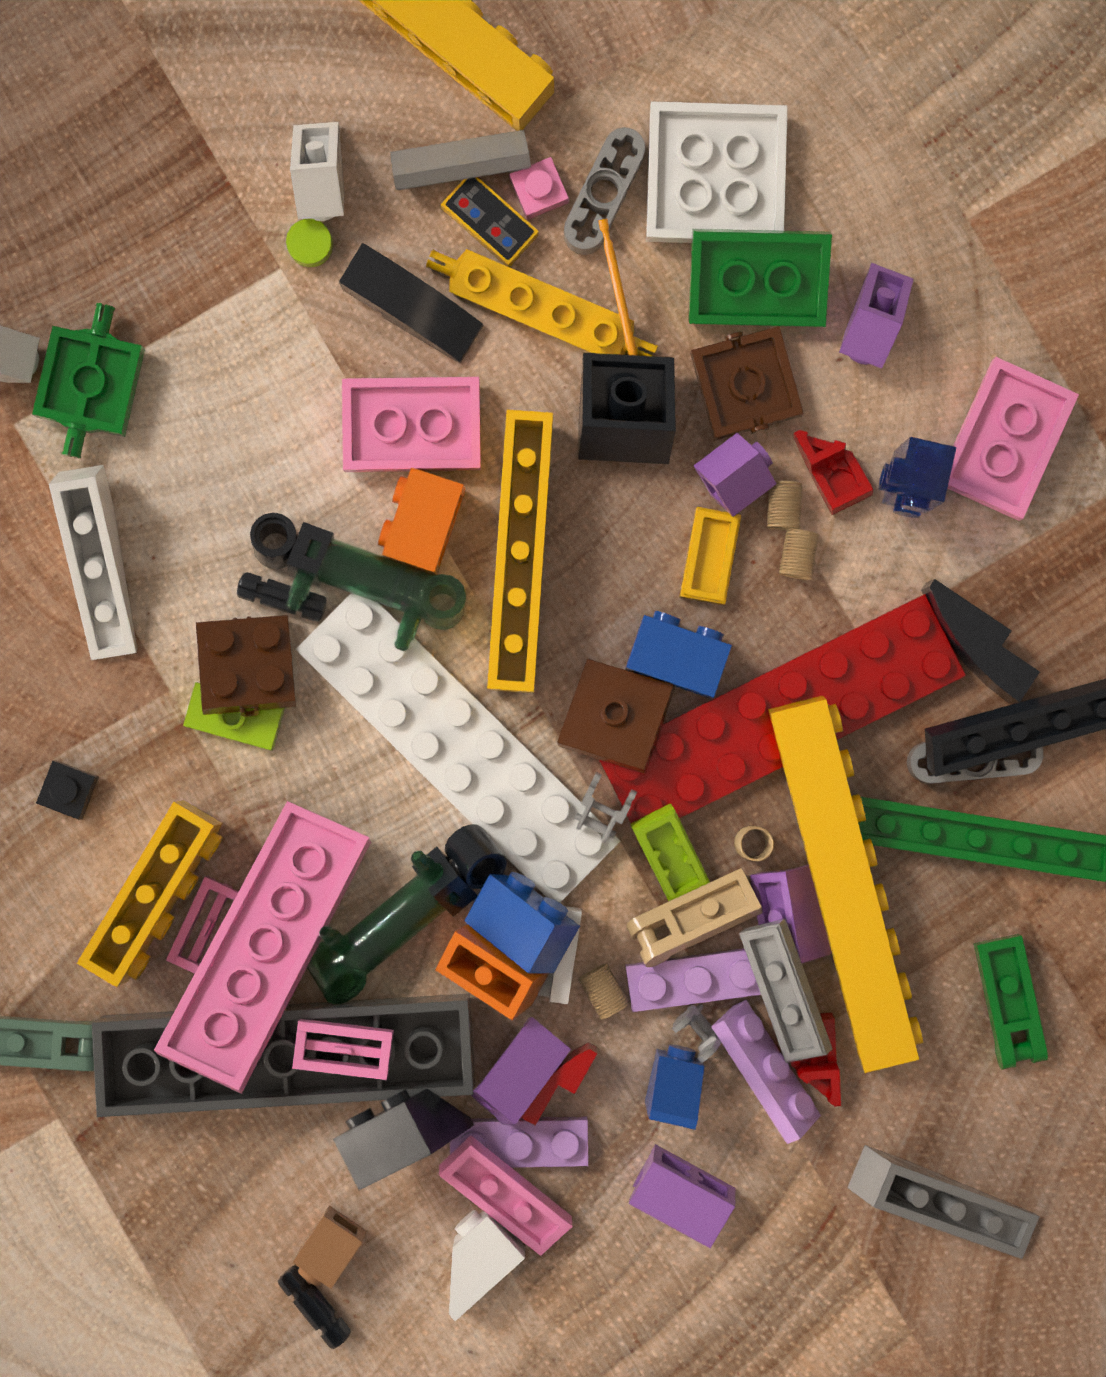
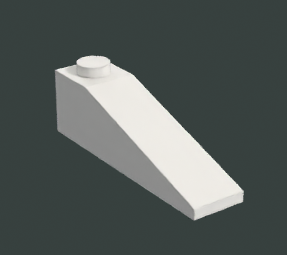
[49,465,137,660]

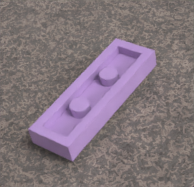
[625,948,761,1012]
[711,1000,821,1144]
[450,1116,588,1168]

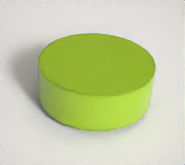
[286,219,333,267]

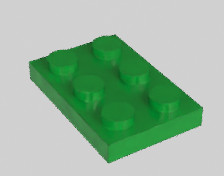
[688,229,832,327]

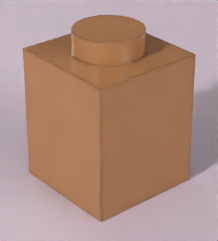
[293,1205,367,1289]

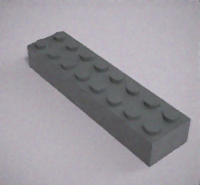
[92,993,475,1117]

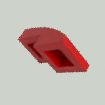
[521,1042,597,1126]

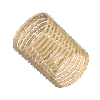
[767,481,803,530]
[779,529,820,580]
[734,826,774,861]
[578,963,629,1020]

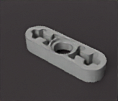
[564,127,645,255]
[907,742,1043,783]

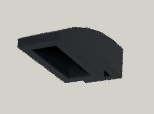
[339,242,483,364]
[921,579,1040,704]

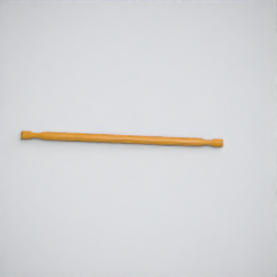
[598,218,638,356]

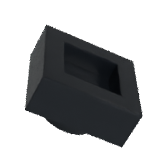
[36,760,99,820]

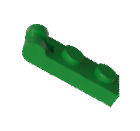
[973,934,1048,1070]

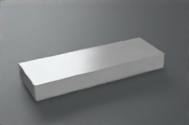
[390,130,531,190]
[739,919,832,1063]

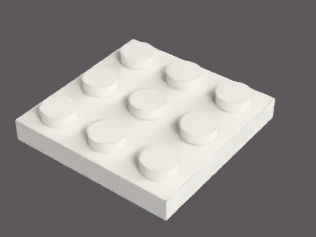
[646,101,787,243]

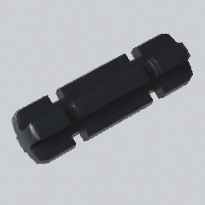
[237,572,327,622]
[278,1265,351,1349]

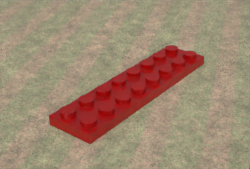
[599,594,966,823]

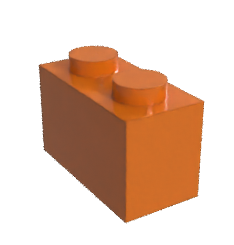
[378,467,466,576]
[435,924,549,1020]

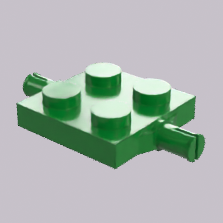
[32,303,145,459]

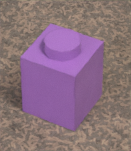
[694,433,776,517]

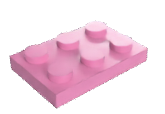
[936,357,1079,521]
[342,377,481,472]

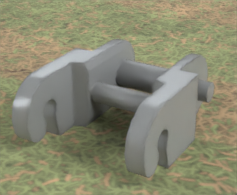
[574,772,637,843]
[672,1004,721,1063]

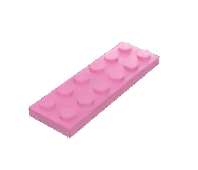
[154,801,371,1094]

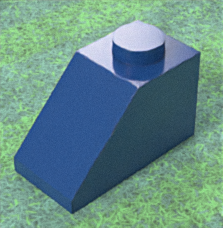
[645,1044,705,1130]

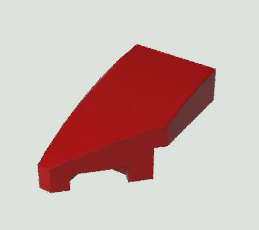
[793,430,873,515]
[790,1012,841,1107]

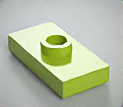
[183,682,285,751]
[630,803,710,902]

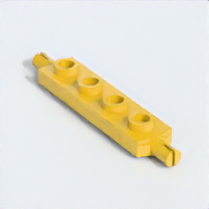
[426,249,658,356]

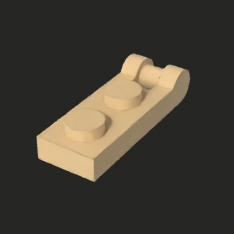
[627,868,763,967]

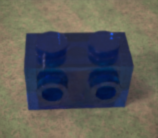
[878,437,956,518]

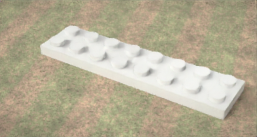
[295,584,620,903]

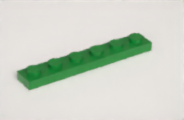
[851,795,1106,882]

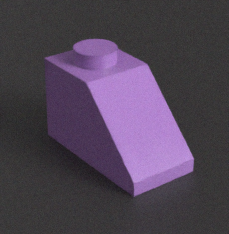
[839,263,914,369]

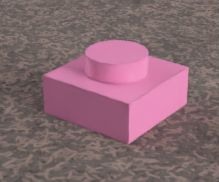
[509,157,569,220]

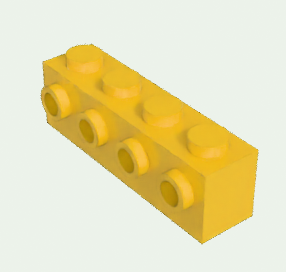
[76,800,223,988]

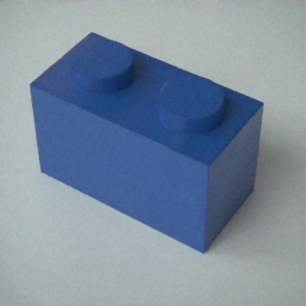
[625,611,732,699]
[464,872,580,973]

